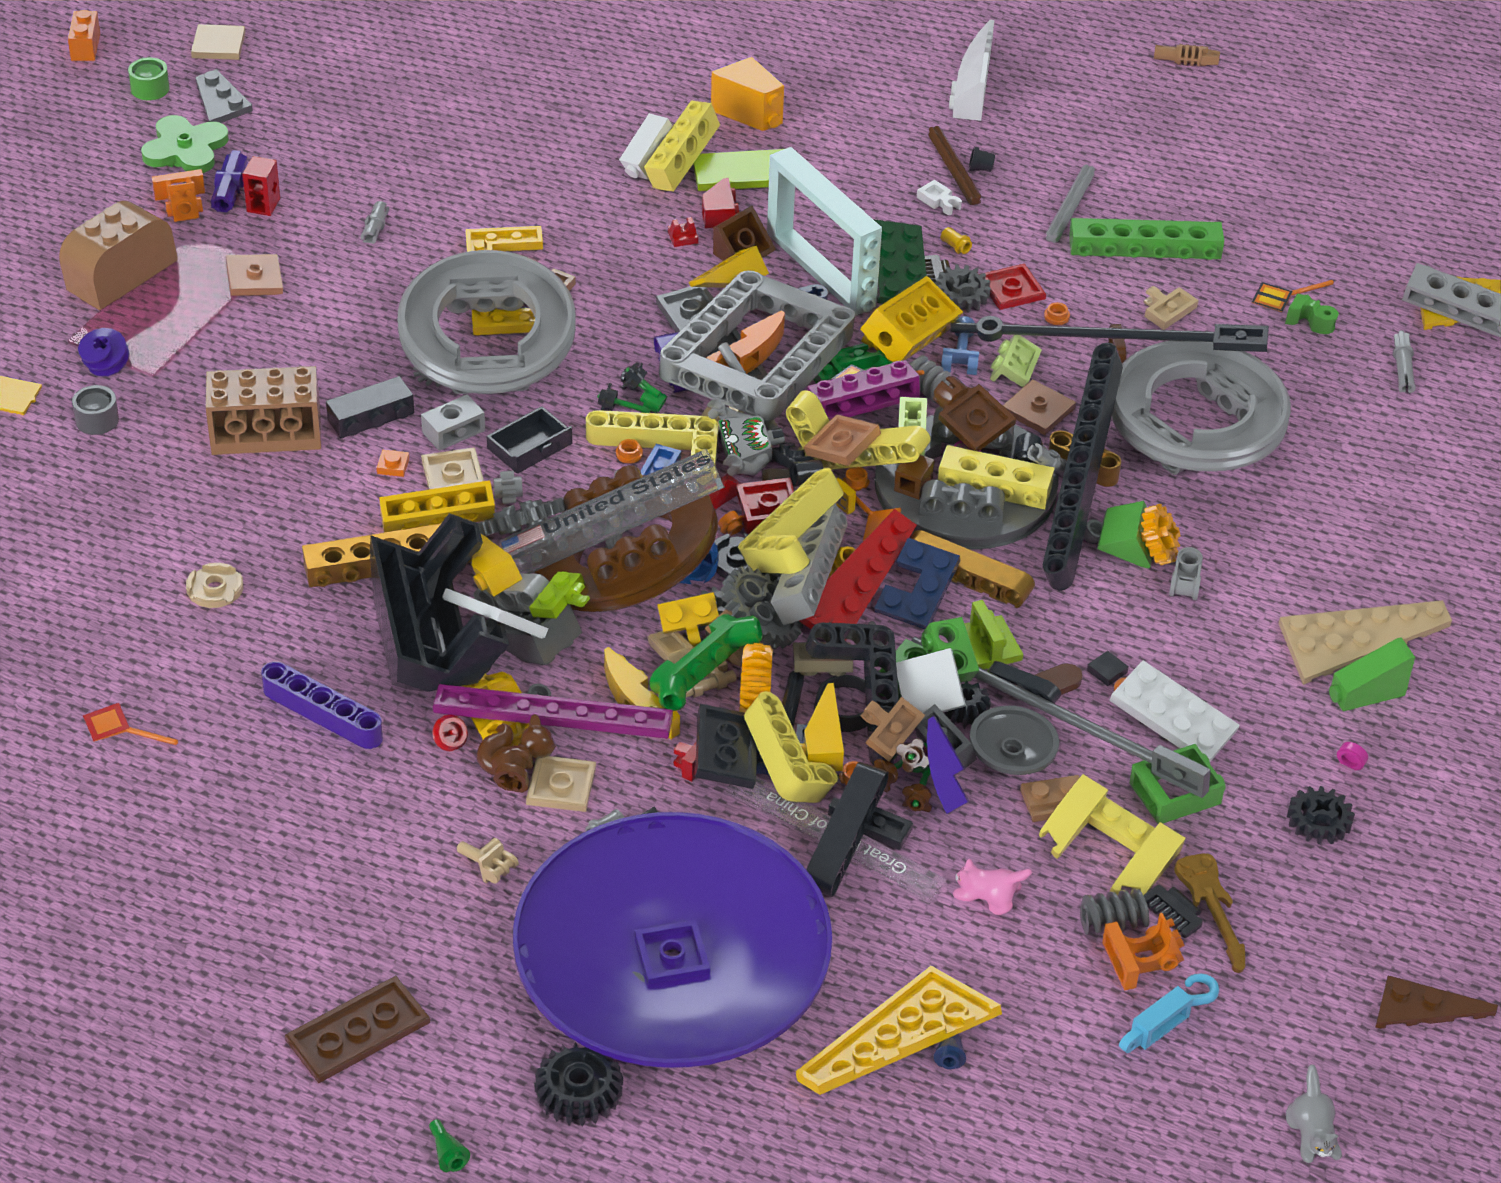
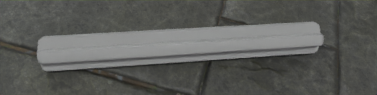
[1046,164,1095,243]

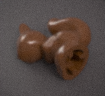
[477,714,556,793]

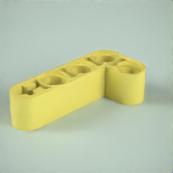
[744,691,838,803]

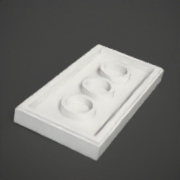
[443,588,548,638]

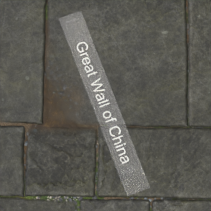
[726,776,947,905]

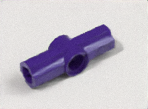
[211,150,248,212]

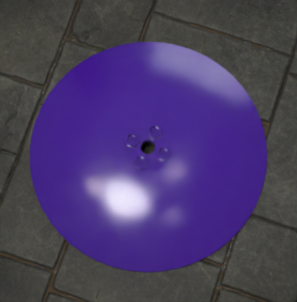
[513,812,832,1068]

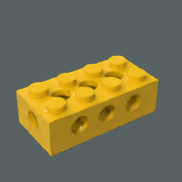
[860,276,963,362]

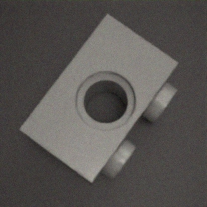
[421,394,485,451]

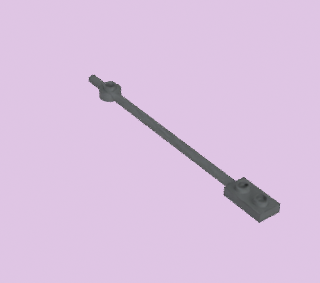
[911,637,1211,798]

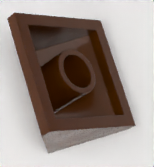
[713,205,776,261]

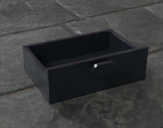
[487,406,573,474]

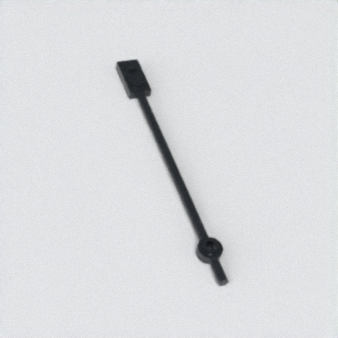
[950,316,1269,352]

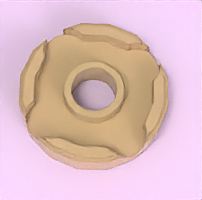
[186,563,243,608]

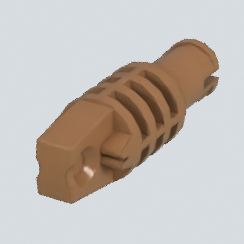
[1154,44,1220,67]

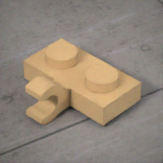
[1144,286,1199,330]

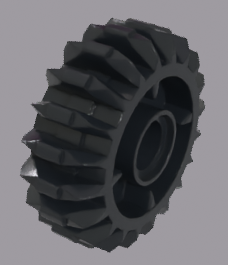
[534,1042,623,1127]

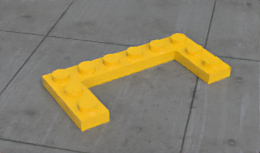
[465,226,543,335]

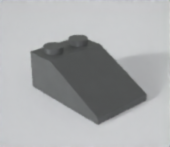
[485,604,583,665]

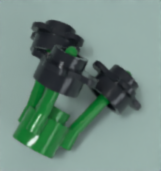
[597,362,668,413]

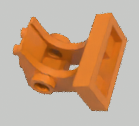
[152,169,205,222]
[1102,913,1185,991]

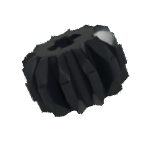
[943,680,991,729]

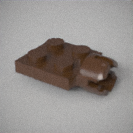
[933,376,1016,452]

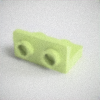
[990,335,1042,387]

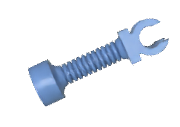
[941,316,979,375]

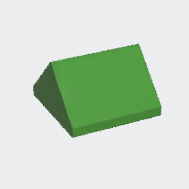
[1097,501,1152,568]

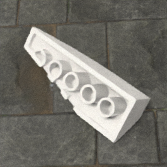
[949,20,994,121]

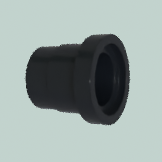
[969,146,995,172]

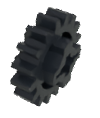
[1287,786,1355,845]

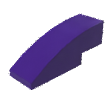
[927,716,970,814]

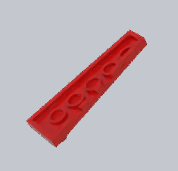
[799,509,917,641]

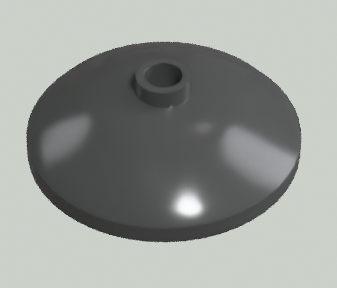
[969,706,1059,775]

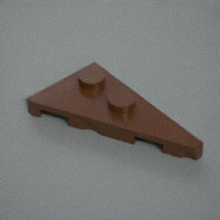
[1375,975,1498,1029]

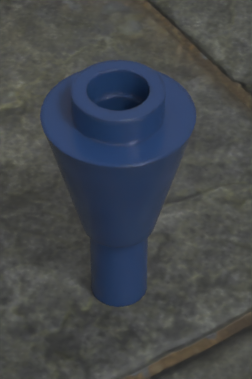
[934,1034,966,1069]

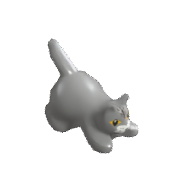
[1286,1064,1342,1163]

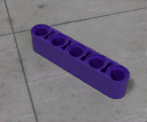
[261,662,383,749]

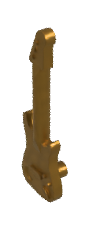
[1174,853,1245,973]

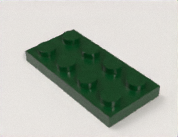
[873,219,927,304]

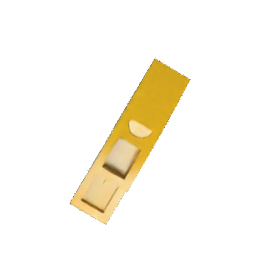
[604,647,680,740]

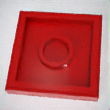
[981,263,1046,310]

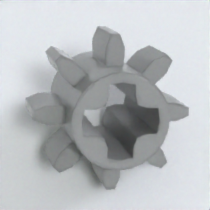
[493,471,523,504]

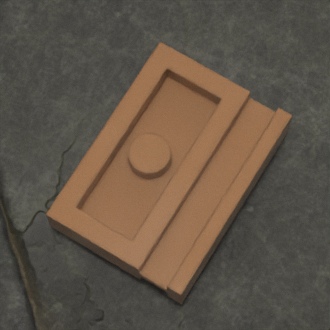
[1020,775,1080,822]

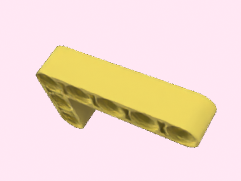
[786,390,931,469]
[586,410,718,488]
[738,468,844,574]

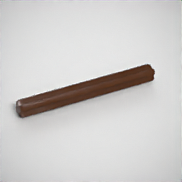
[928,126,982,205]

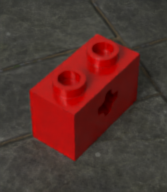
[243,156,280,216]

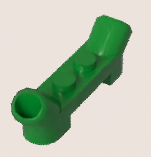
[650,614,762,711]

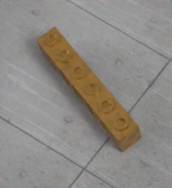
[302,519,472,588]

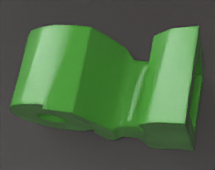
[1285,293,1339,334]

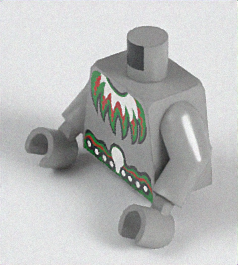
[707,398,785,476]

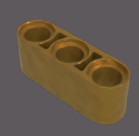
[1048,431,1121,487]

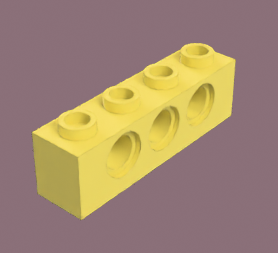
[644,101,720,192]
[938,445,1054,509]

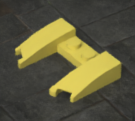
[1039,774,1186,895]

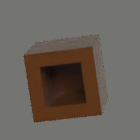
[894,455,934,500]

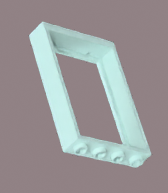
[767,147,882,316]

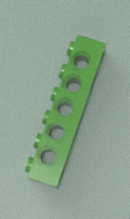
[1069,218,1224,260]

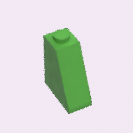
[1329,637,1415,712]

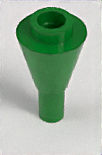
[429,1119,470,1173]

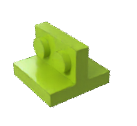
[964,600,1023,670]

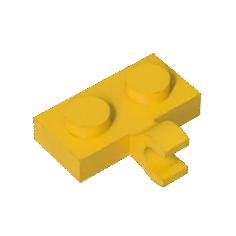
[657,592,719,647]

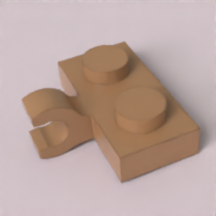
[861,697,925,761]

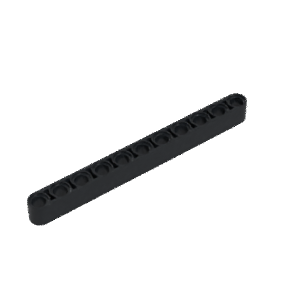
[1042,343,1123,591]

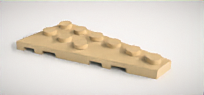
[1279,600,1452,685]

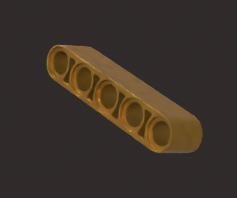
[900,530,1035,608]

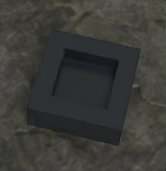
[1087,651,1129,686]

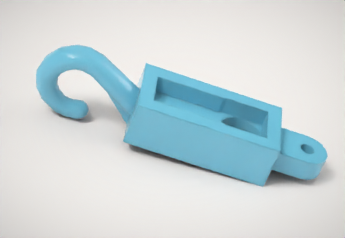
[1119,973,1220,1053]

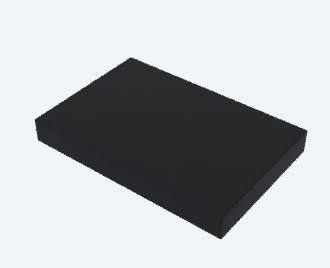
[695,704,757,789]

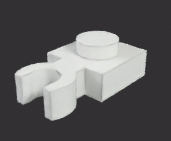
[917,180,962,215]

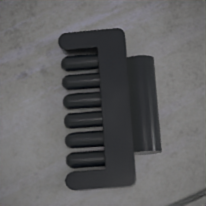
[1143,885,1203,938]

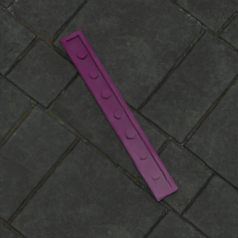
[433,684,673,739]

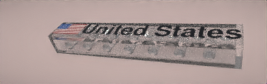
[499,449,724,574]

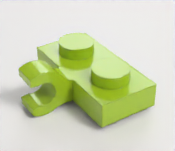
[529,572,590,619]

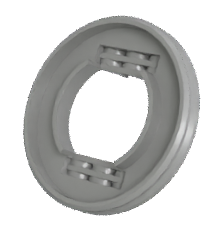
[397,250,576,394]
[1111,341,1291,475]

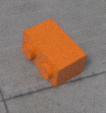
[68,10,100,61]

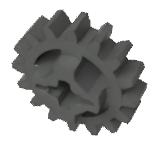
[935,265,991,312]

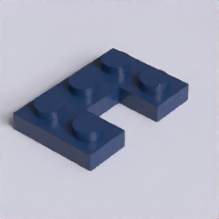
[874,538,961,629]

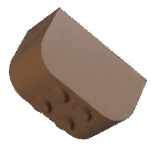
[59,201,178,311]

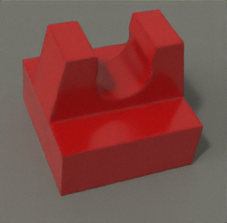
[668,217,699,247]
[673,742,696,782]

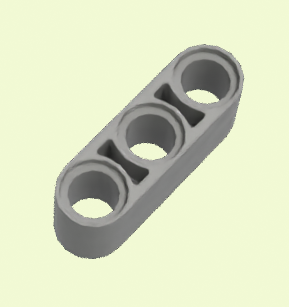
[474,573,549,612]

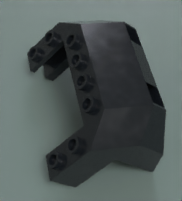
[370,513,509,692]

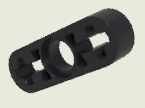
[987,661,1062,704]

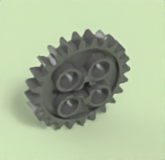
[478,497,566,536]
[720,566,803,649]

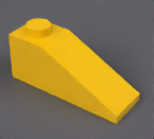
[688,246,769,288]
[472,534,523,597]
[800,683,844,772]

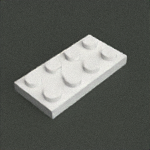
[1109,660,1240,762]

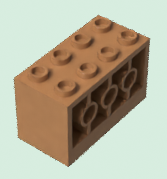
[205,366,321,455]

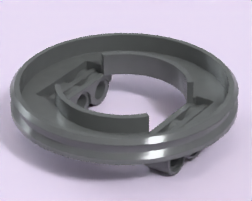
[874,407,1059,549]

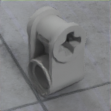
[1169,547,1203,601]

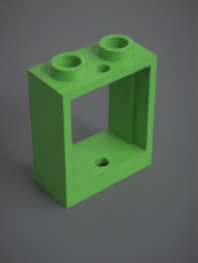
[1129,744,1226,824]

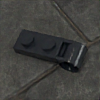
[772,442,824,486]

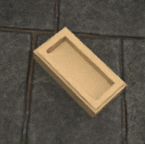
[648,631,694,663]

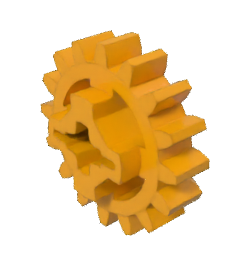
[1141,504,1181,566]

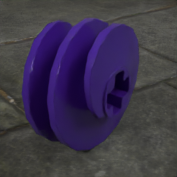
[78,328,130,376]

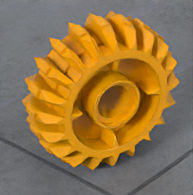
[739,643,773,713]

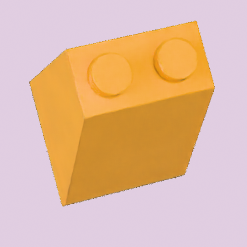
[711,57,784,131]

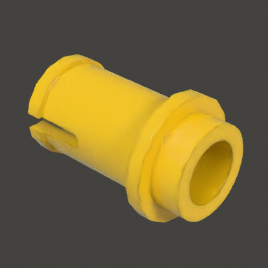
[940,227,972,254]

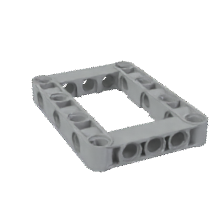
[659,271,855,421]

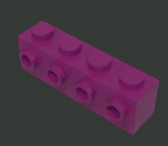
[807,360,920,421]

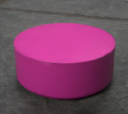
[1337,742,1368,770]

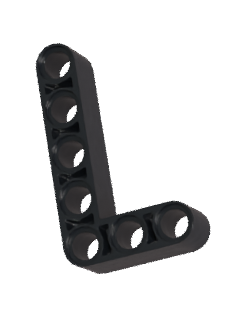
[805,622,899,766]

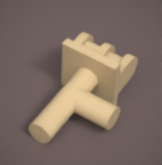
[457,838,519,884]

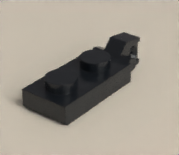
[827,797,913,850]

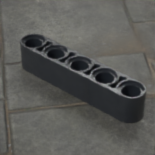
[806,762,889,897]

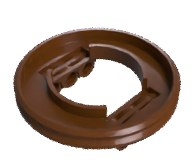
[533,465,718,612]

